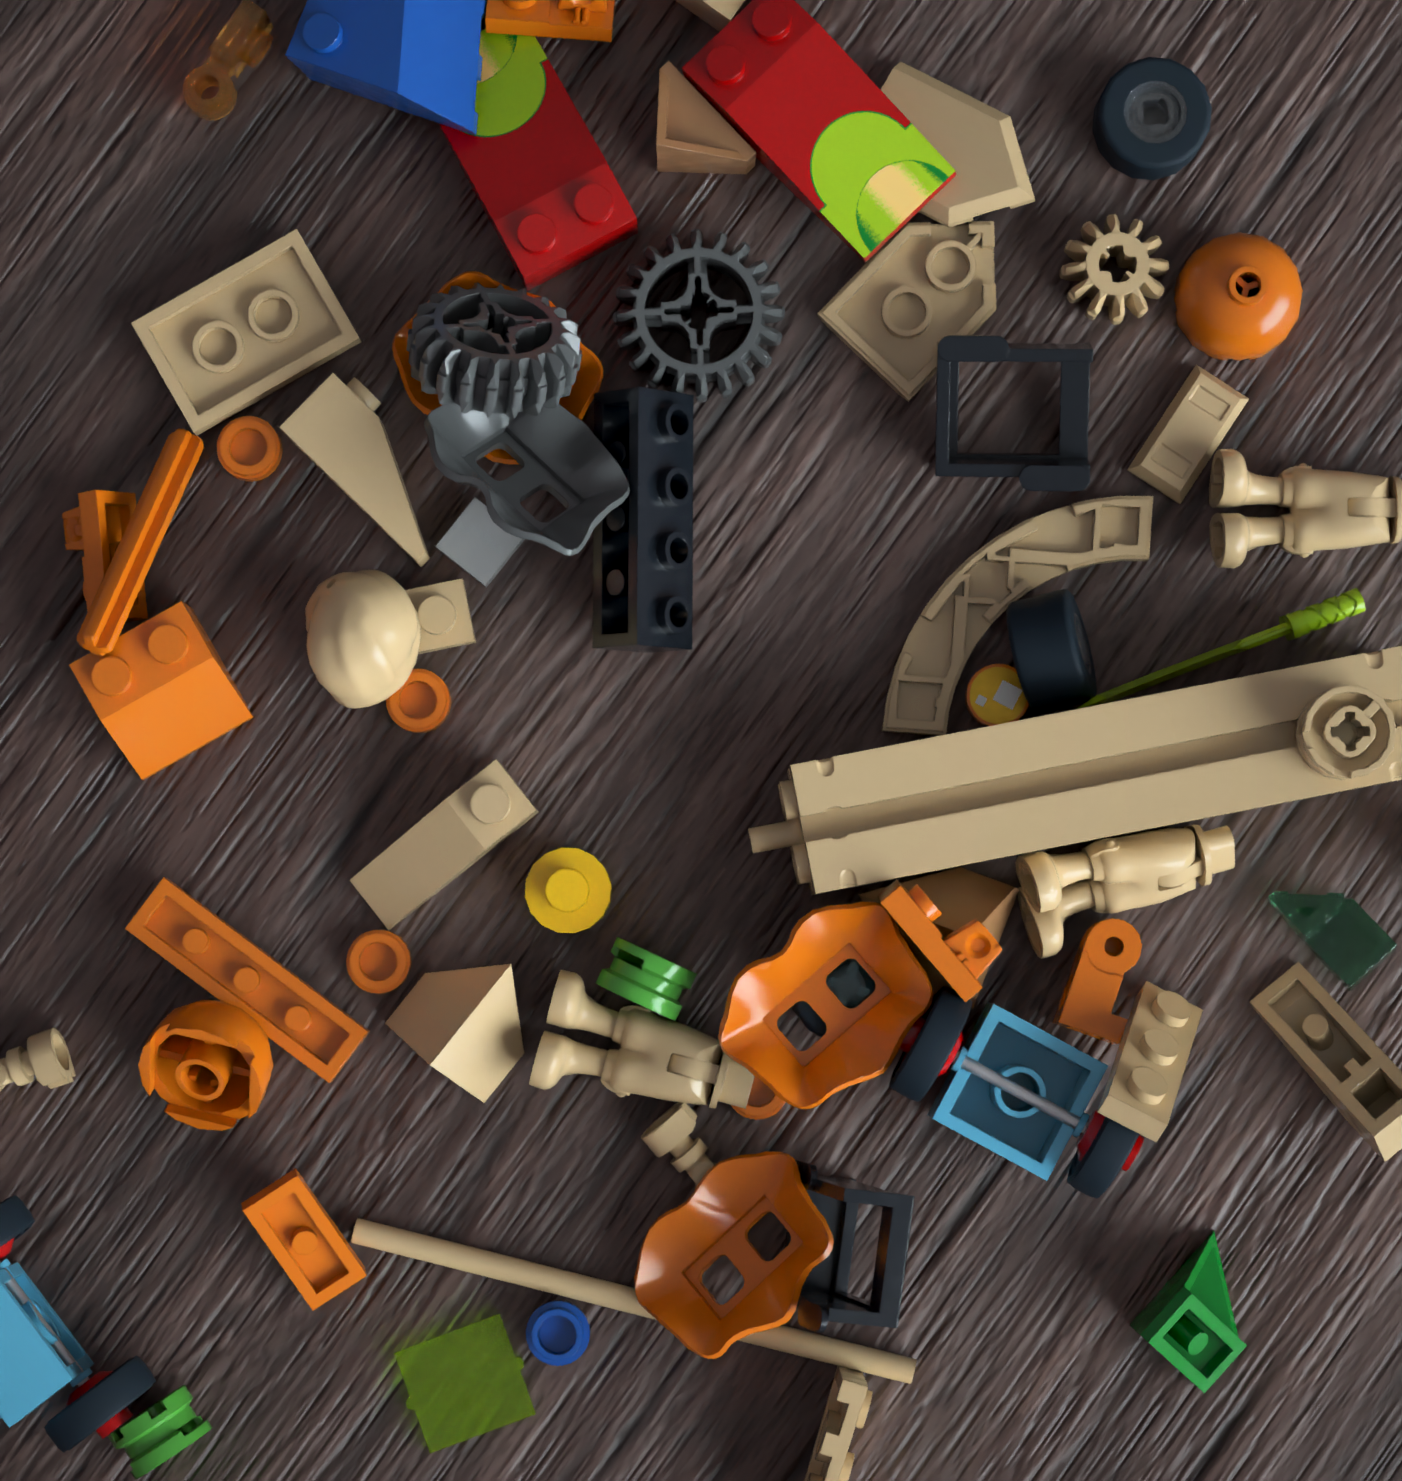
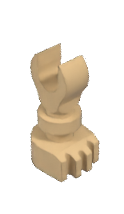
[0,1028,76,1091]
[641,1102,717,1189]

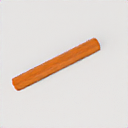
[77,428,204,656]

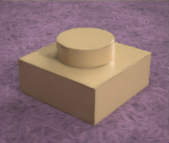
[405,579,476,654]

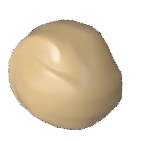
[305,570,421,709]

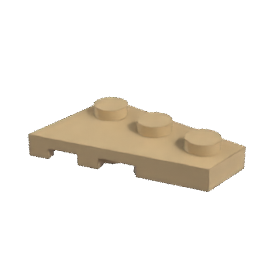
[804,1366,873,1481]

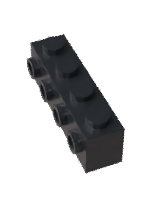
[592,387,694,653]

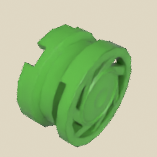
[596,937,697,1021]
[108,1384,212,1480]

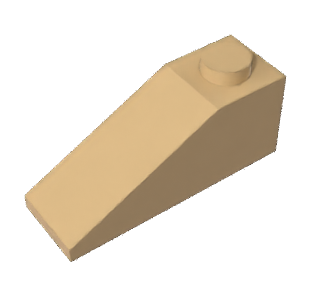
[279,373,430,567]
[350,759,539,930]
[1250,961,1402,1162]

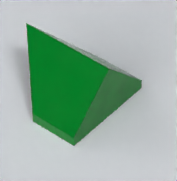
[1129,1231,1247,1394]

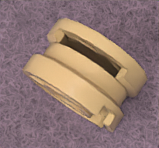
[1295,685,1397,780]

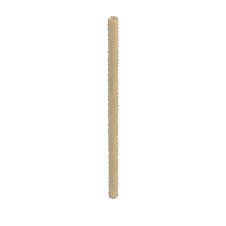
[351,1218,917,1384]

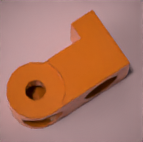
[1052,918,1142,1044]

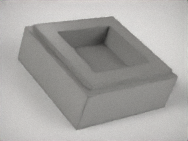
[435,497,525,588]

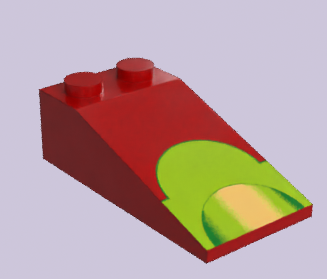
[681,0,956,263]
[438,29,638,291]

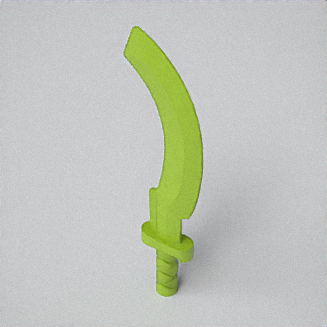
[1076,588,1366,709]

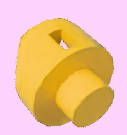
[525,848,612,933]

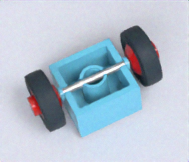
[889,986,1144,1198]
[0,1195,156,1453]

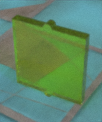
[394,1313,536,1453]

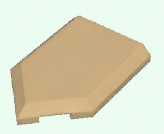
[881,61,1035,227]
[817,221,996,402]

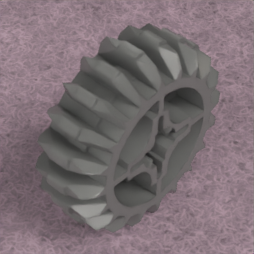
[613,229,785,403]
[406,283,582,419]

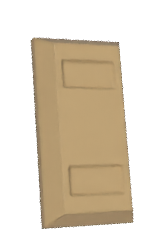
[1127,365,1249,504]

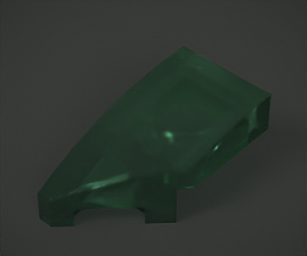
[1268,891,1397,991]

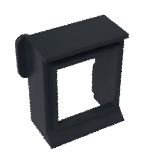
[935,335,1093,491]
[784,1160,915,1333]

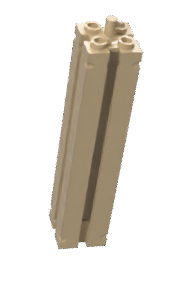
[748,646,1402,895]

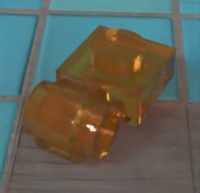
[183,0,273,120]

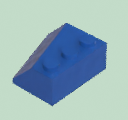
[285,0,487,136]

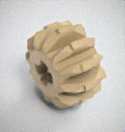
[1059,214,1169,325]

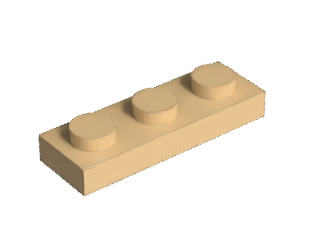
[1097,981,1203,1142]

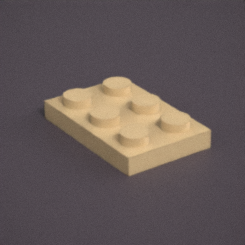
[131,229,362,436]

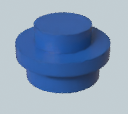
[526,1300,590,1366]

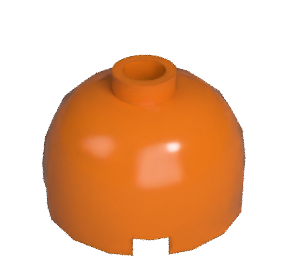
[1174,232,1303,361]
[138,1000,274,1131]

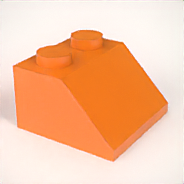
[69,601,254,780]

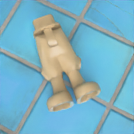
[1209,449,1402,568]
[1015,825,1235,959]
[529,970,755,1109]

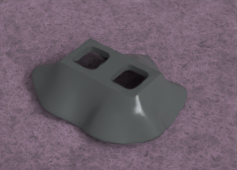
[424,404,630,556]

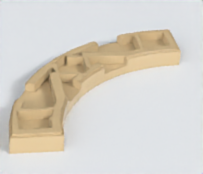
[881,496,1153,736]

